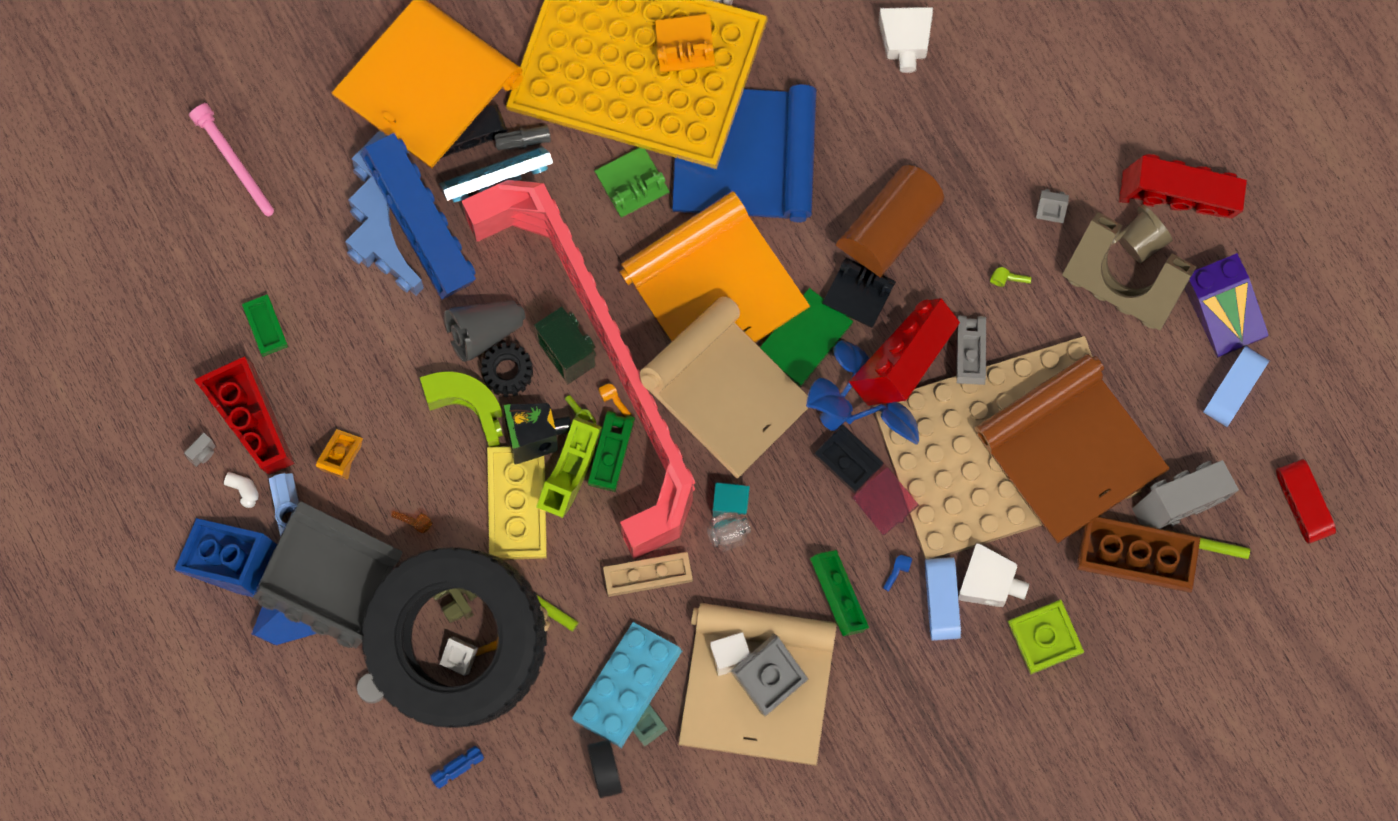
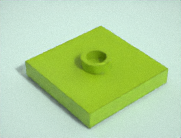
[1008,600,1084,675]

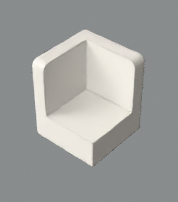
[710,632,750,676]

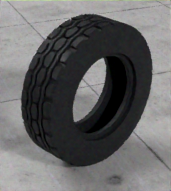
[362,547,547,728]

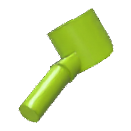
[990,267,1031,287]
[565,395,597,424]

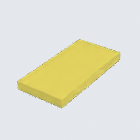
[487,447,547,560]

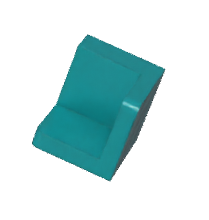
[713,483,750,518]

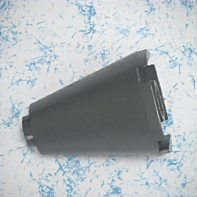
[444,300,526,362]

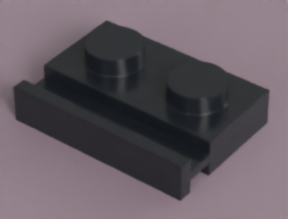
[814,425,884,494]

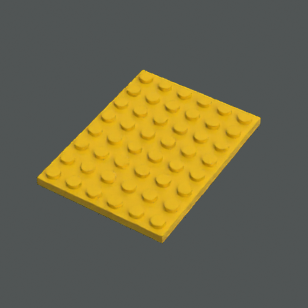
[506,0,767,169]

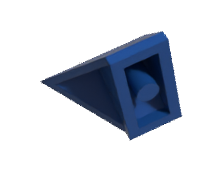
[252,607,317,645]

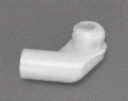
[224,472,259,508]

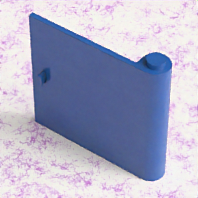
[672,85,817,222]

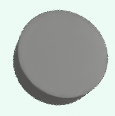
[357,674,384,704]

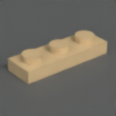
[603,552,693,597]

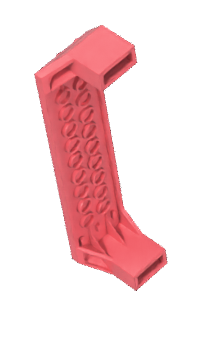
[462,180,695,560]

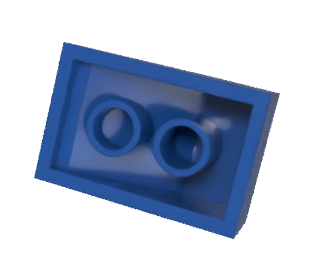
[174,518,277,597]

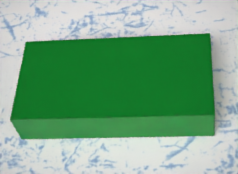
[242,294,288,357]

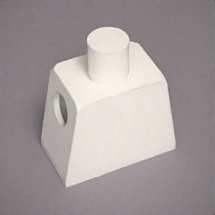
[879,7,933,73]
[958,543,1029,607]

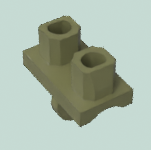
[433,588,477,623]

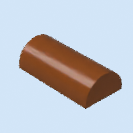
[835,165,944,278]
[1077,517,1201,593]

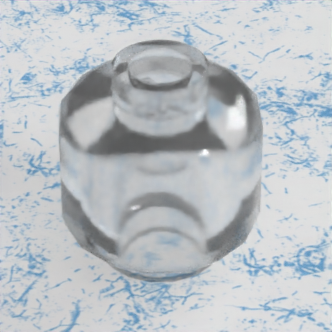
[706,512,751,552]

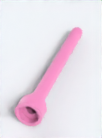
[189,103,274,216]

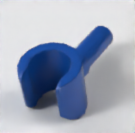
[883,555,912,592]

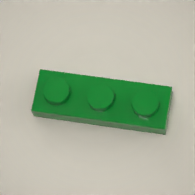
[810,550,869,637]

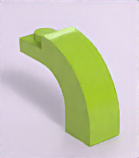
[420,372,503,447]
[536,417,602,518]

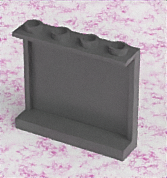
[253,501,403,648]

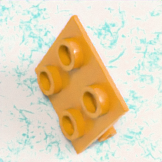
[655,14,715,73]

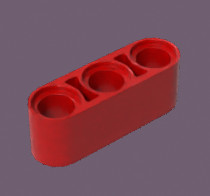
[1276,459,1336,544]

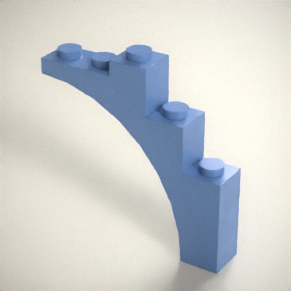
[345,121,424,295]

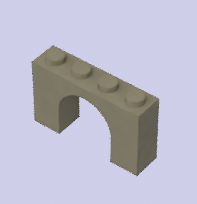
[1062,212,1196,331]

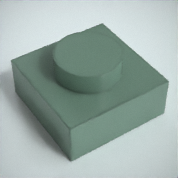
[633,704,668,746]

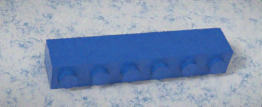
[360,133,476,300]

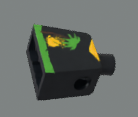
[504,403,571,465]

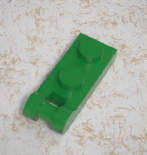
[588,410,635,492]

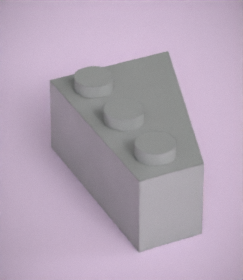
[1132,460,1239,529]

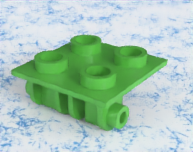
[595,147,670,218]

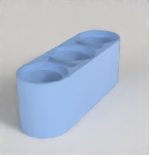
[1203,346,1270,427]
[925,557,961,641]

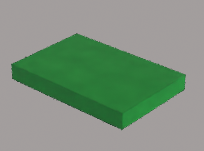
[760,288,853,387]

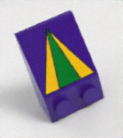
[1184,253,1269,358]

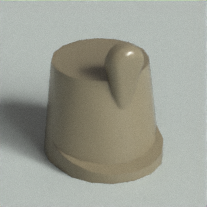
[1112,204,1172,263]

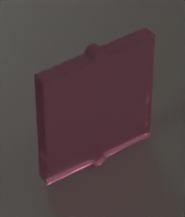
[852,467,919,535]

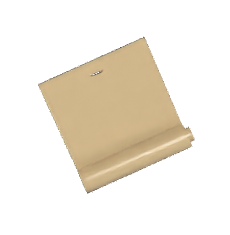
[640,297,809,478]
[679,603,837,766]

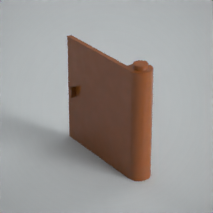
[975,354,1169,544]

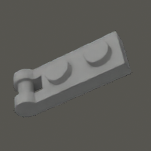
[956,315,986,385]

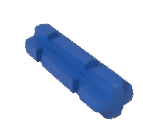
[430,746,484,788]

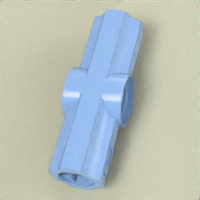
[268,473,299,537]

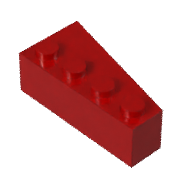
[1119,154,1247,219]
[849,298,960,406]
[194,356,295,475]

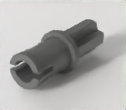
[494,125,551,151]

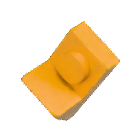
[316,429,363,480]

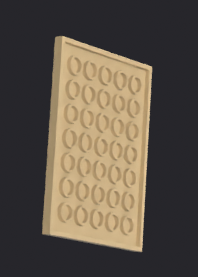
[872,336,1142,559]

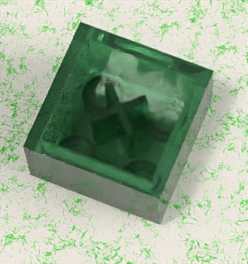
[534,307,596,385]

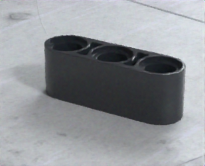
[441,105,508,158]

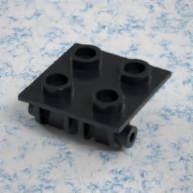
[822,257,896,328]

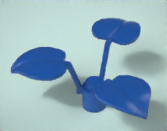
[806,340,919,445]

